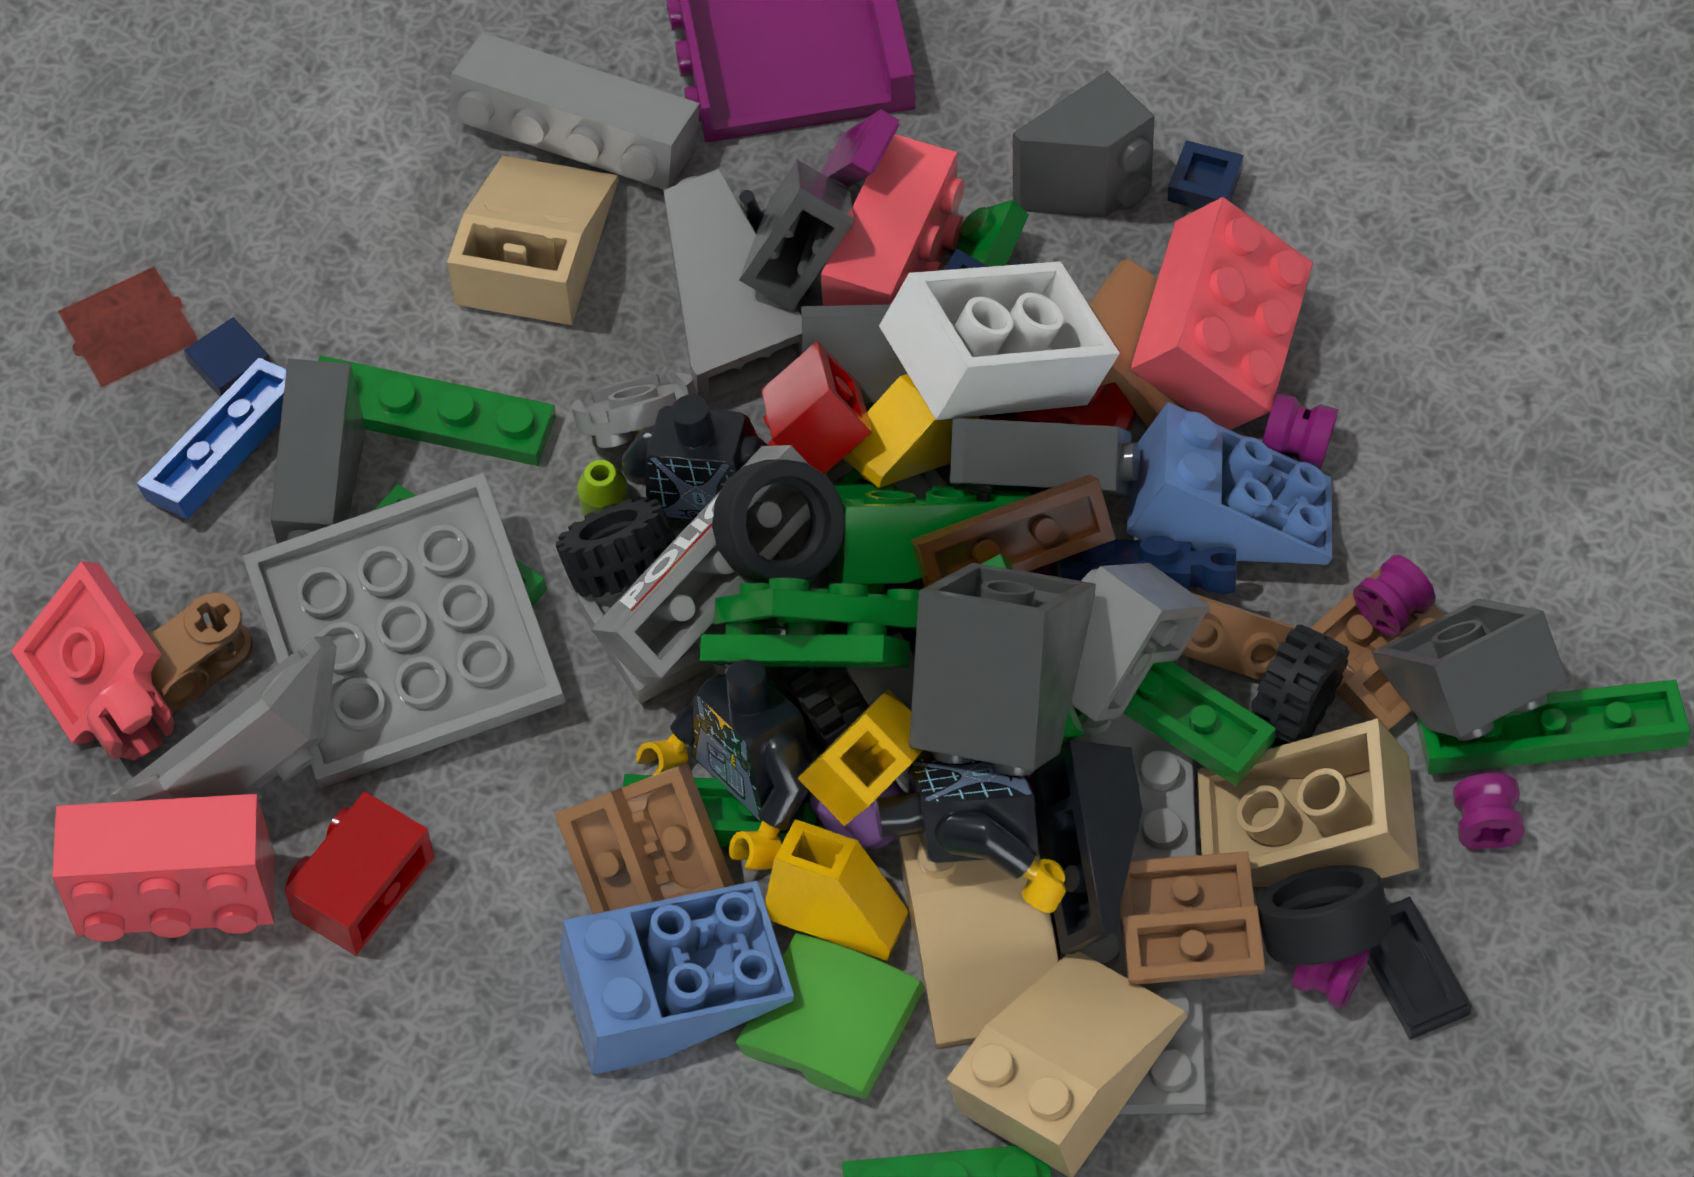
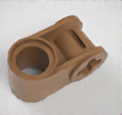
[147,592,253,714]

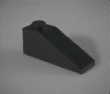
[1031,740,1143,955]

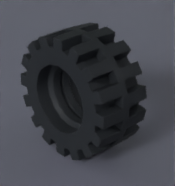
[556,497,676,598]
[1250,624,1350,745]

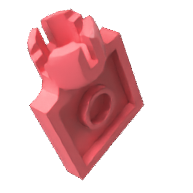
[11,561,174,761]

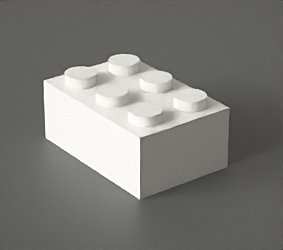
[879,261,1120,420]

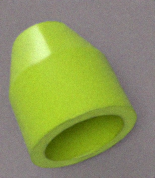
[577,460,629,515]

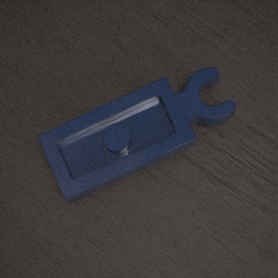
[1061,536,1237,594]

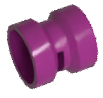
[1262,392,1339,469]

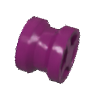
[1353,555,1436,637]
[1453,773,1525,849]
[1291,949,1370,1010]

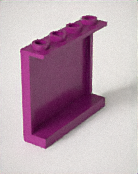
[666,0,915,143]

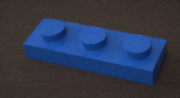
[137,358,286,520]

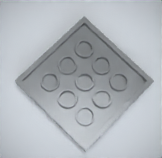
[242,472,566,789]

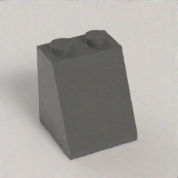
[909,563,1096,775]

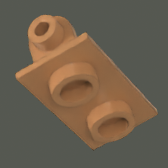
[1181,593,1295,680]

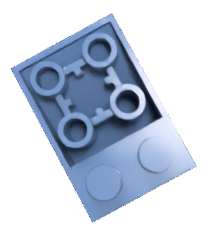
[1127,402,1332,565]
[559,881,794,1075]

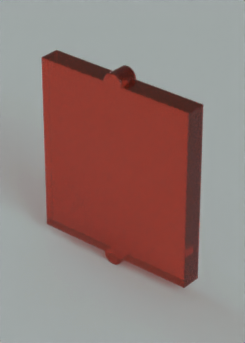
[58,267,197,387]

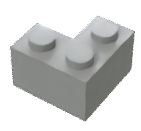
[1071,563,1211,721]

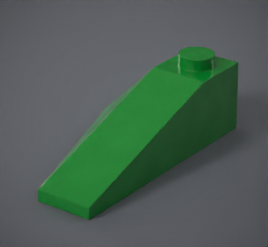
[825,484,1043,594]

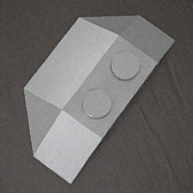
[109,637,337,802]

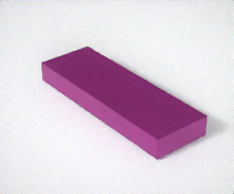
[820,109,900,188]

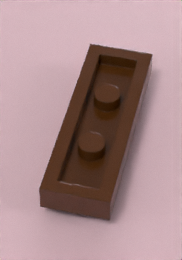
[911,474,1115,588]

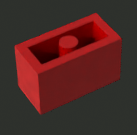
[761,341,872,474]
[284,791,435,956]

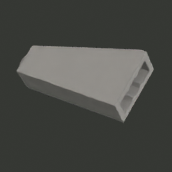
[664,169,803,404]

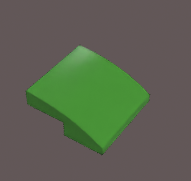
[736,933,925,1099]

